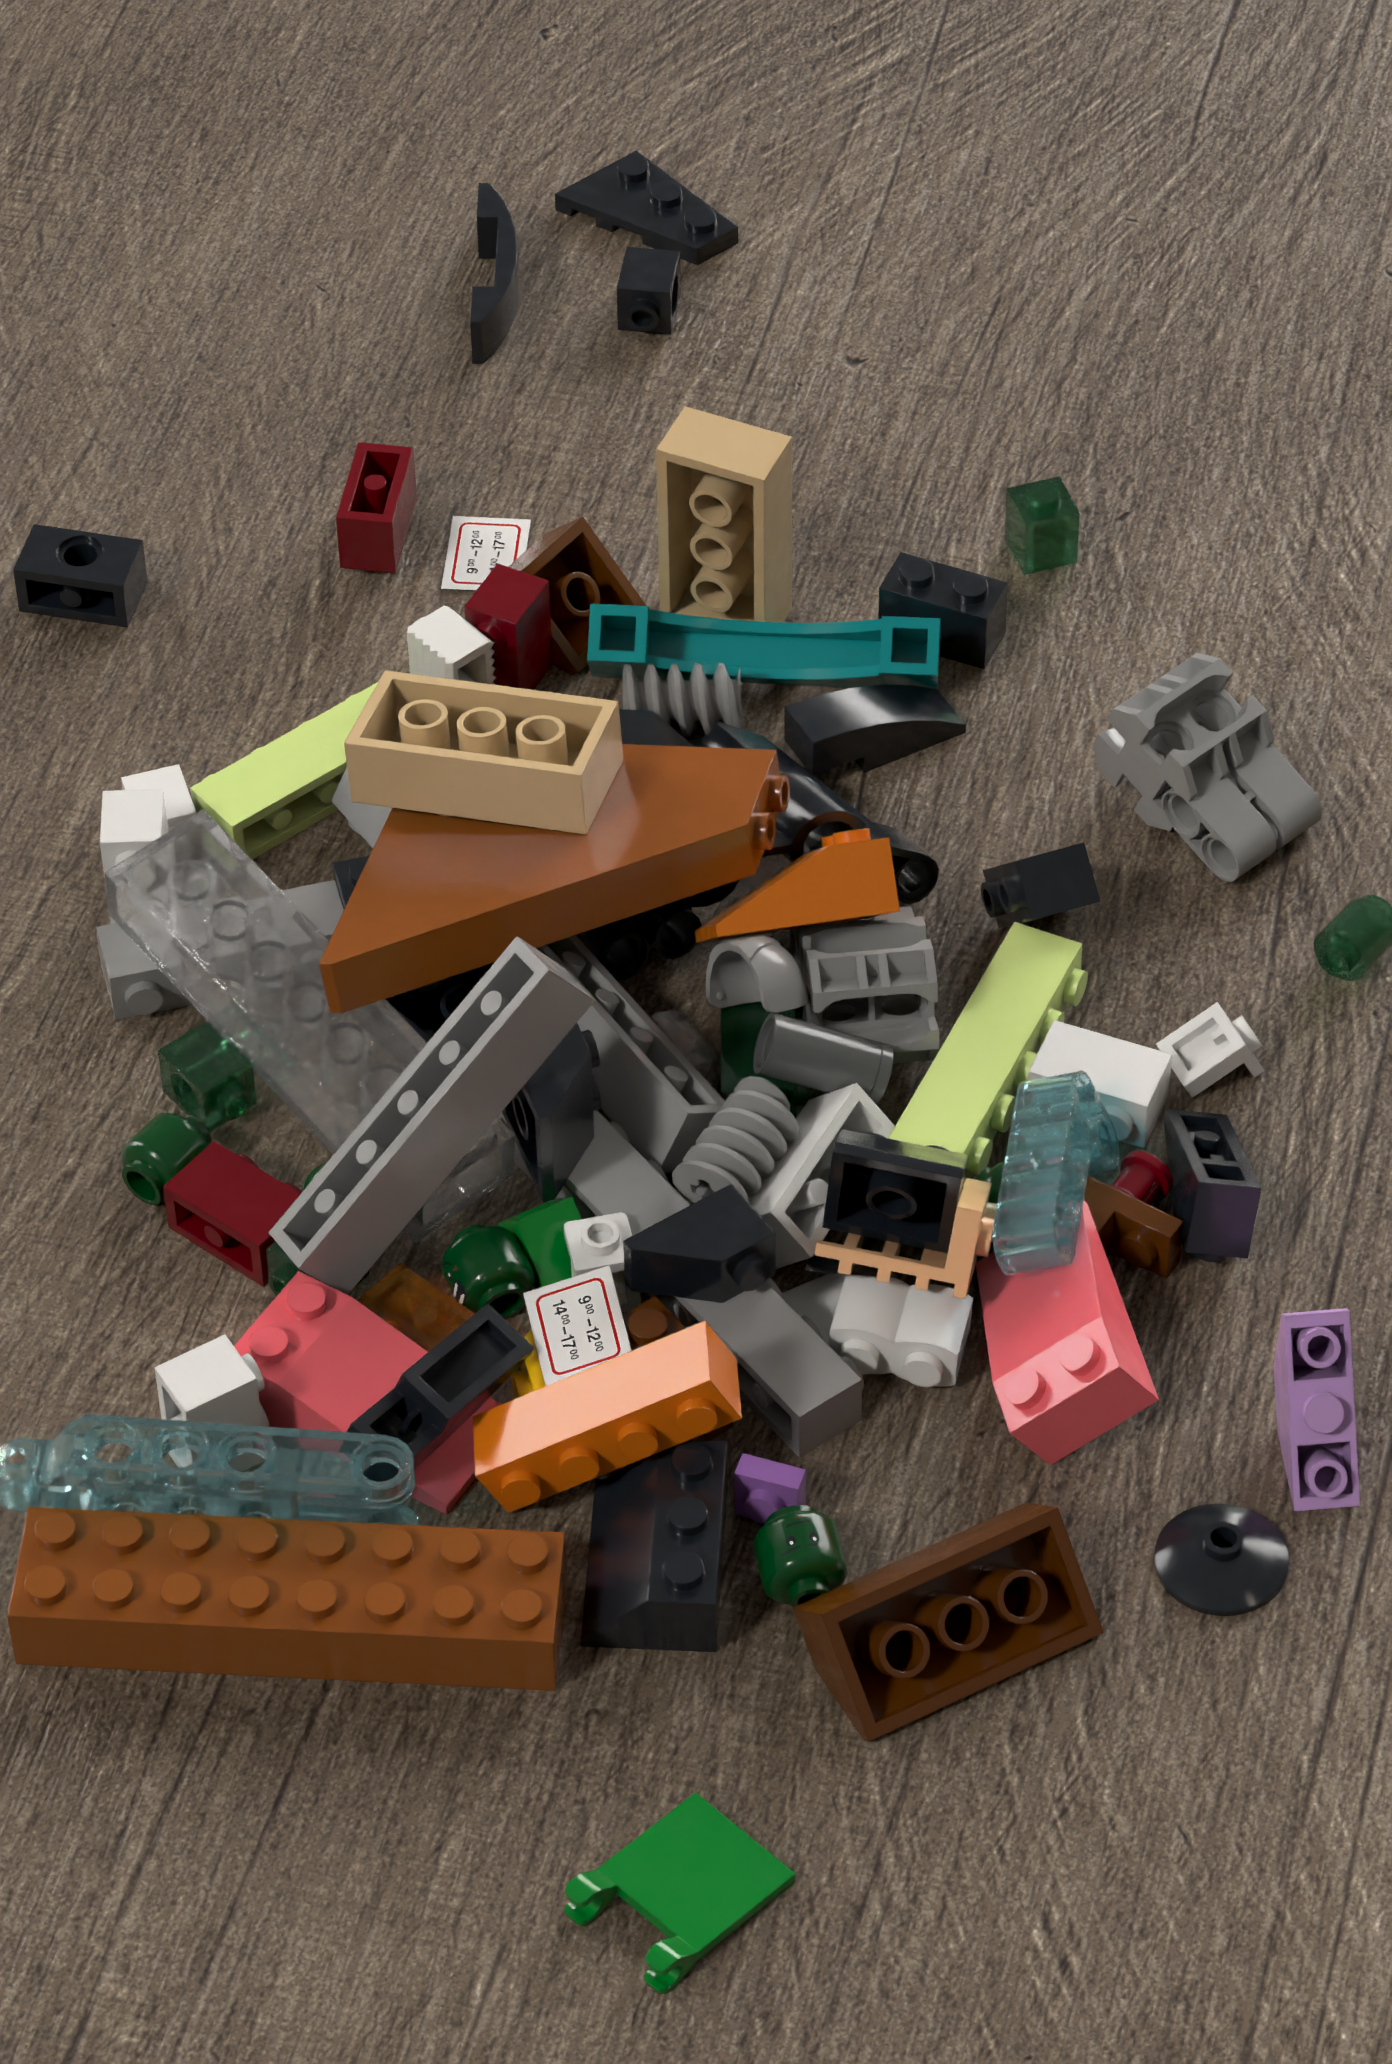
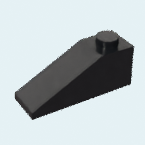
[1164,1109,1261,1262]

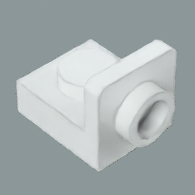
[1156,1002,1265,1098]
[564,1212,641,1312]

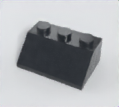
[581,1440,728,1652]

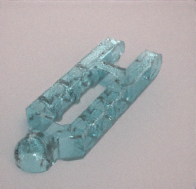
[0,1414,419,1525]

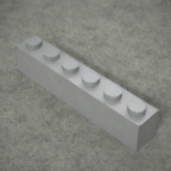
[269,936,595,1295]

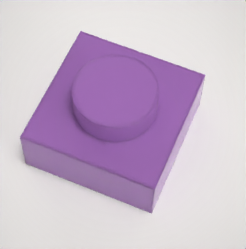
[734,1453,806,1525]

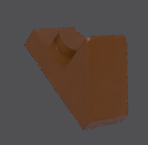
[1064,1168,1183,1279]

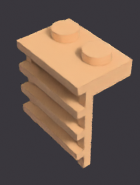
[814,1178,1000,1299]

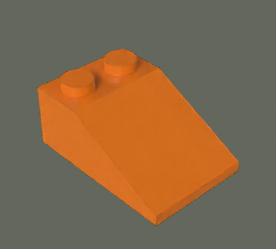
[695,828,900,943]

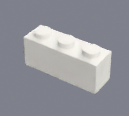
[748,1083,895,1269]

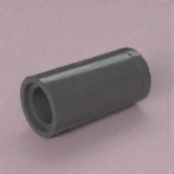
[753,1013,893,1104]

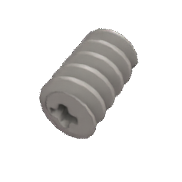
[623,663,742,738]
[672,1076,800,1203]

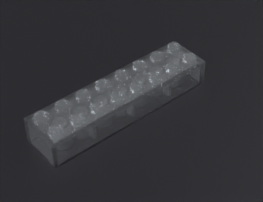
[105,809,515,1243]

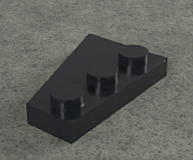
[555,150,738,265]

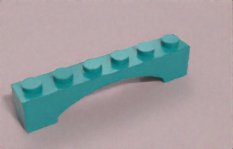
[587,604,941,690]

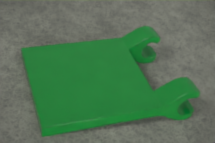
[564,1792,796,1994]

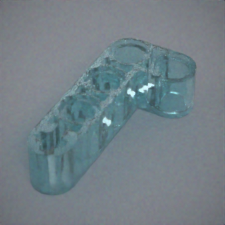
[992,1070,1119,1276]

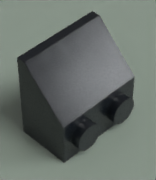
[502,1023,601,1202]
[822,1129,969,1253]

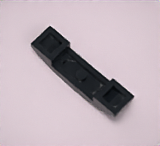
[470,183,520,364]

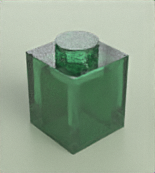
[1004,476,1080,575]

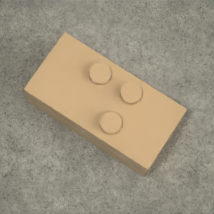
[656,406,792,622]
[344,670,623,835]

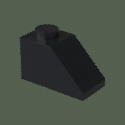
[623,1184,776,1303]

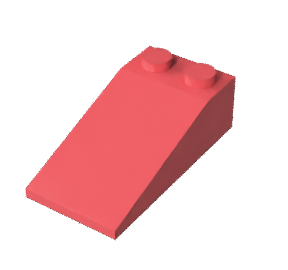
[976,1198,1159,1466]
[234,1271,501,1515]

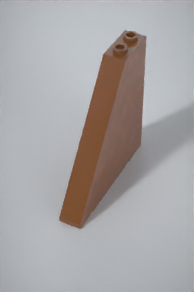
[319,744,790,1013]

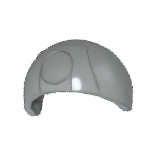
[706,934,810,1013]

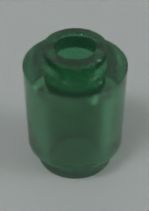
[1314,895,1392,981]

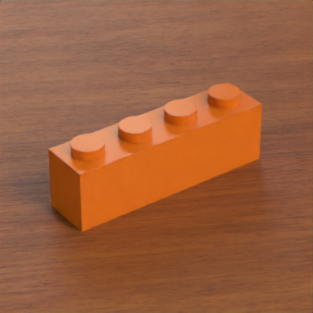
[473,1321,742,1513]

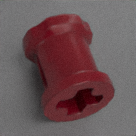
[1108,1150,1174,1205]

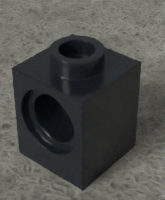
[617,247,681,335]

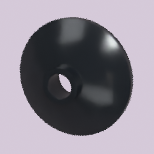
[1154,1503,1289,1616]

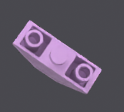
[1274,1308,1360,1511]

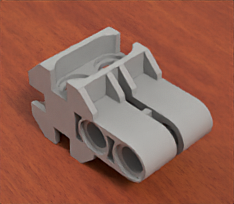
[1093,653,1322,882]
[789,906,940,1064]

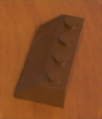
[793,1502,1104,1742]

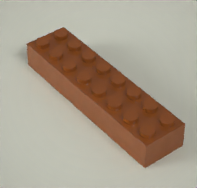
[7,1507,567,1691]

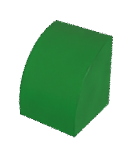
[497,1197,581,1289]

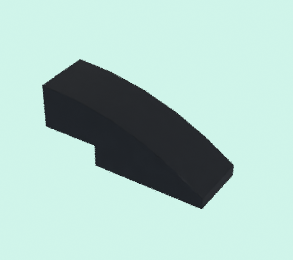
[784,684,966,776]
[337,1303,534,1495]

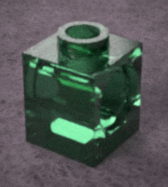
[158,1020,257,1133]

